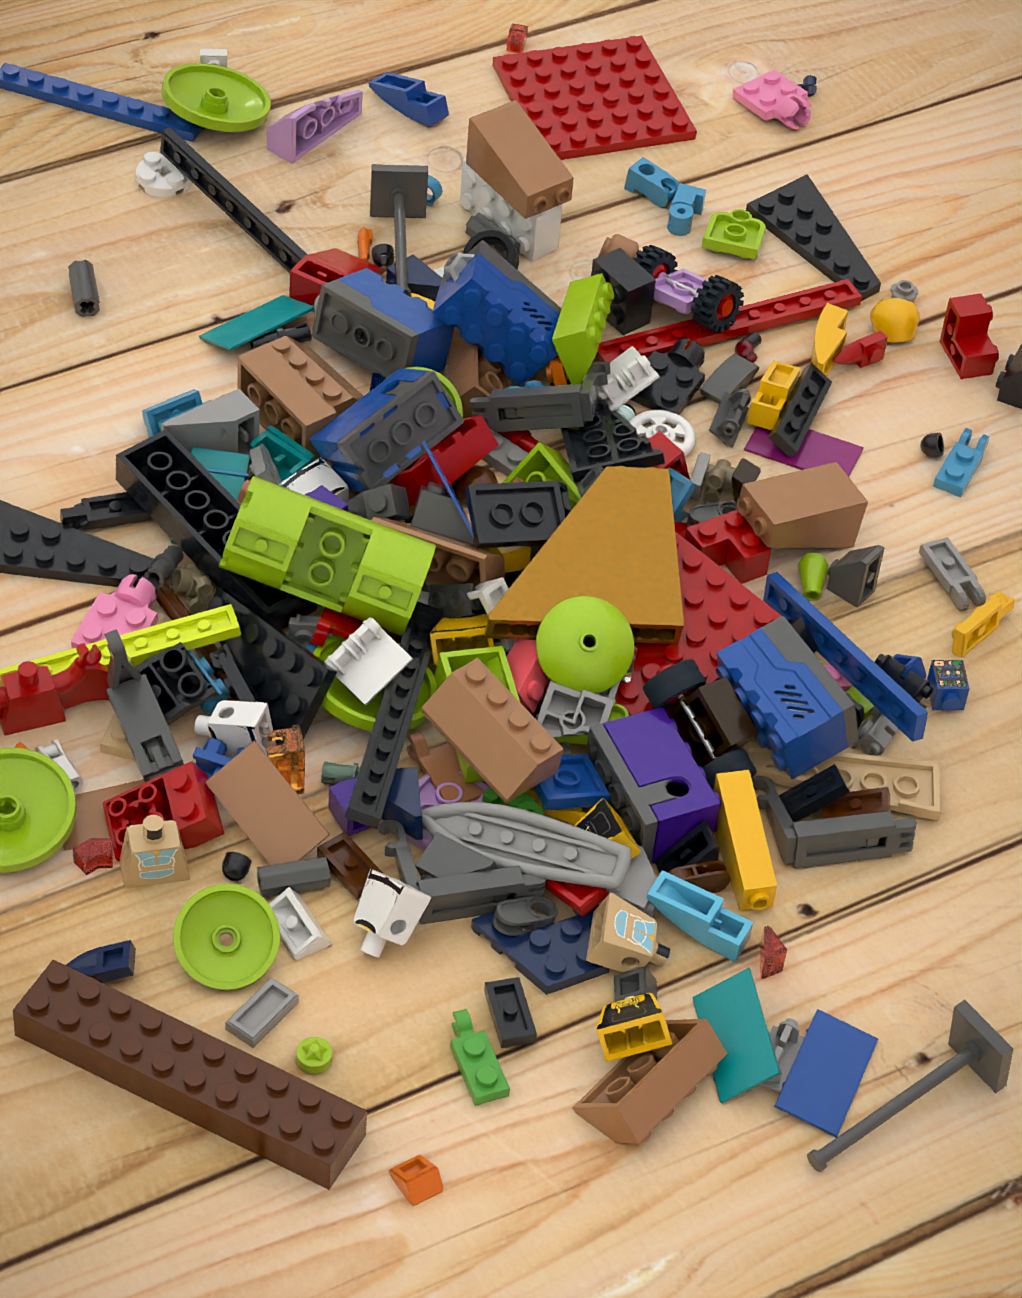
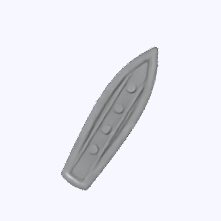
[421,802,631,890]

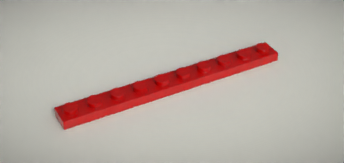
[595,279,862,363]

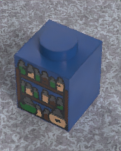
[927,660,970,711]

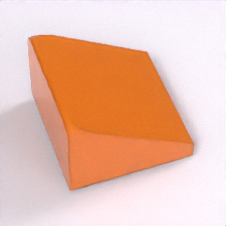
[389,1155,443,1205]

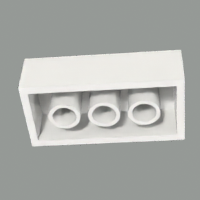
[460,158,562,262]

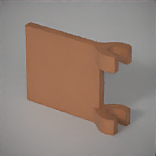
[407,732,490,802]

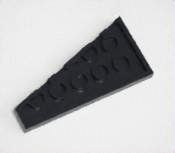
[746,174,881,301]
[550,379,665,483]
[0,500,153,587]
[206,587,337,760]

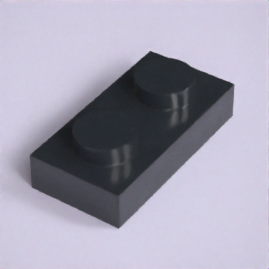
[779,764,850,822]
[484,977,537,1048]

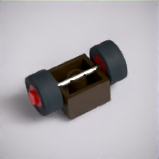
[642,659,759,791]

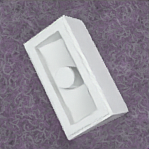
[269,887,332,960]

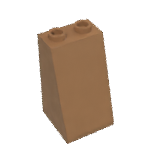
[466,100,574,219]
[736,462,868,548]

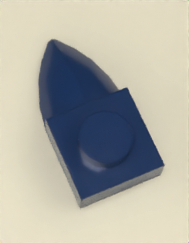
[66,940,136,983]

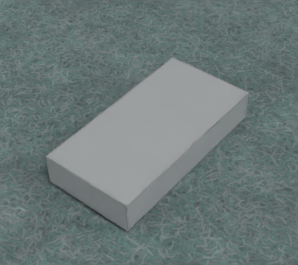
[225,977,299,1048]

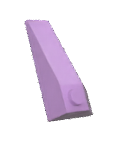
[266,89,363,163]

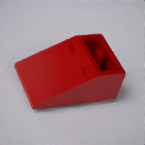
[289,248,384,306]
[102,761,224,861]

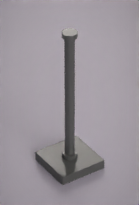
[370,164,428,297]
[807,1000,1013,1172]

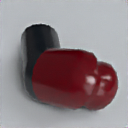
[735,331,762,363]

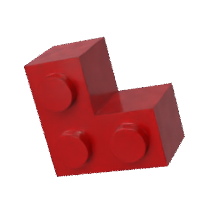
[939,293,999,379]
[685,509,772,584]

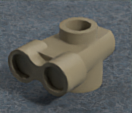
[703,459,736,504]
[171,564,214,615]

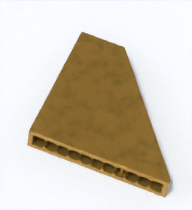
[485,466,684,644]

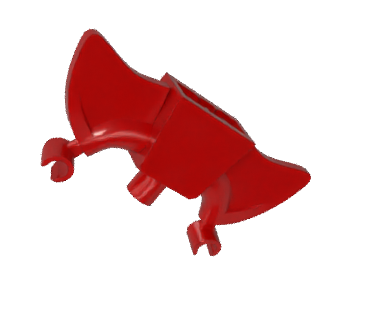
[0,643,109,736]

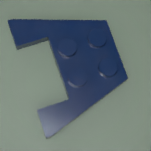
[471,904,610,995]

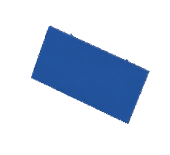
[422,441,485,550]
[774,1009,878,1138]

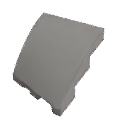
[537,680,621,738]

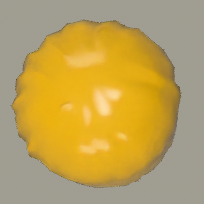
[870,298,920,343]

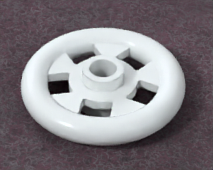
[629,410,696,456]

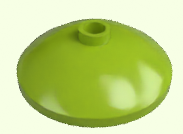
[536,596,634,694]
[173,884,280,990]

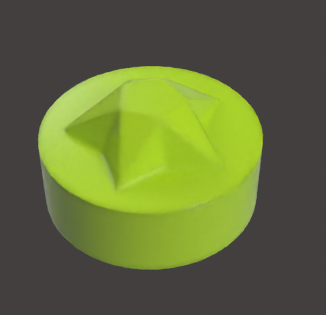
[296,1037,332,1074]

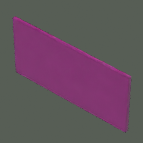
[744,426,864,477]

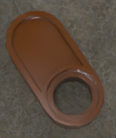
[667,860,731,893]

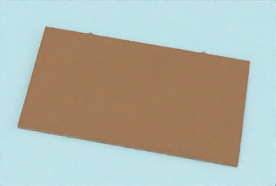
[205,741,330,865]
[63,779,145,851]

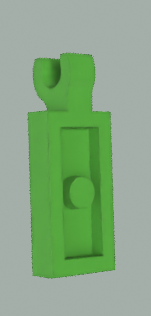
[450,1009,510,1106]

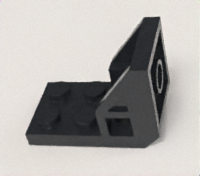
[465,481,571,558]

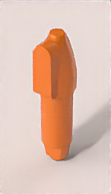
[357,227,373,261]

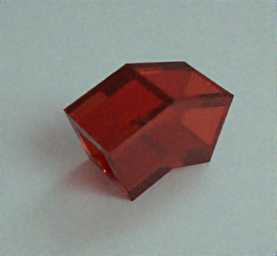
[507,23,529,53]
[73,838,113,875]

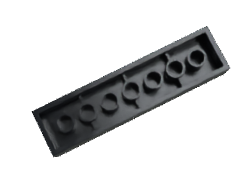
[115,429,317,630]

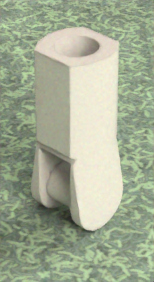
[36,739,83,792]

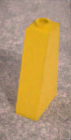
[713,770,777,911]

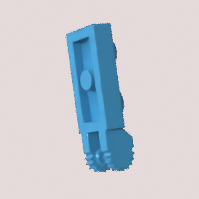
[933,428,990,497]

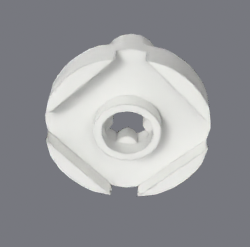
[136,152,192,198]

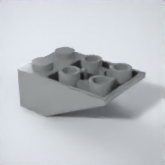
[161,389,260,454]

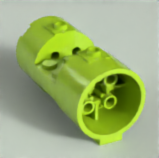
[219,475,436,636]

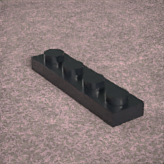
[768,363,832,457]

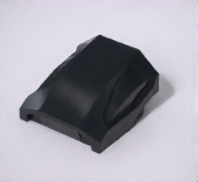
[137,642,219,725]

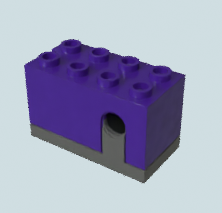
[586,707,721,865]

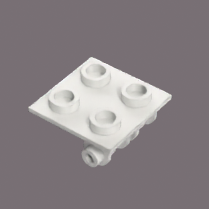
[598,346,660,411]
[325,617,413,705]

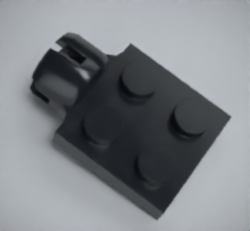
[630,338,705,415]

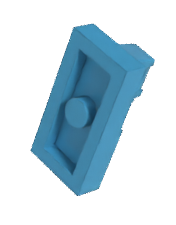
[142,389,202,438]

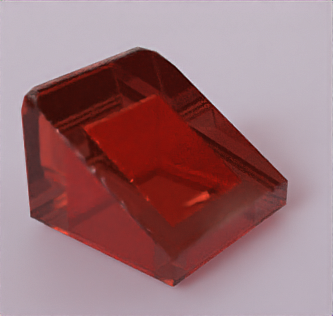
[760,925,787,979]

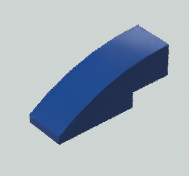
[369,72,449,127]

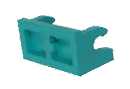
[249,425,315,482]

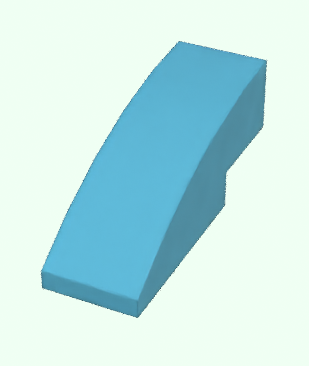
[646,870,754,962]

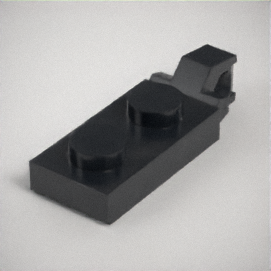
[60,492,150,530]
[210,644,261,702]

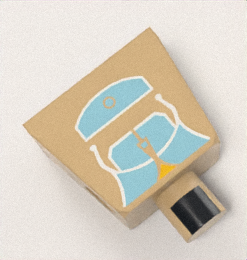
[120,815,190,889]
[586,892,670,973]

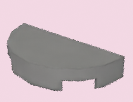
[690,452,711,499]

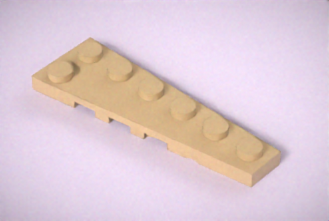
[742,742,941,820]

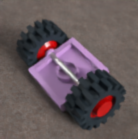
[632,245,744,332]

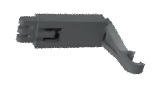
[470,362,611,432]
[104,629,184,782]
[752,776,917,869]
[379,820,546,925]

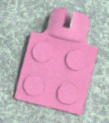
[733,70,811,130]
[71,574,159,649]

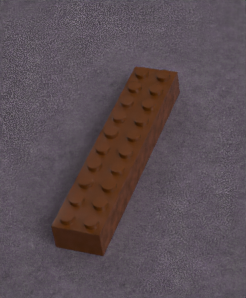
[13,959,367,1190]

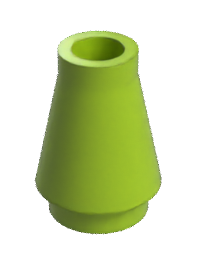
[798,553,829,601]

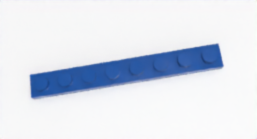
[0,63,204,142]
[763,572,928,742]

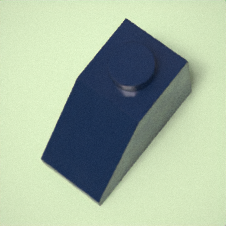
[386,254,442,301]
[381,767,423,840]

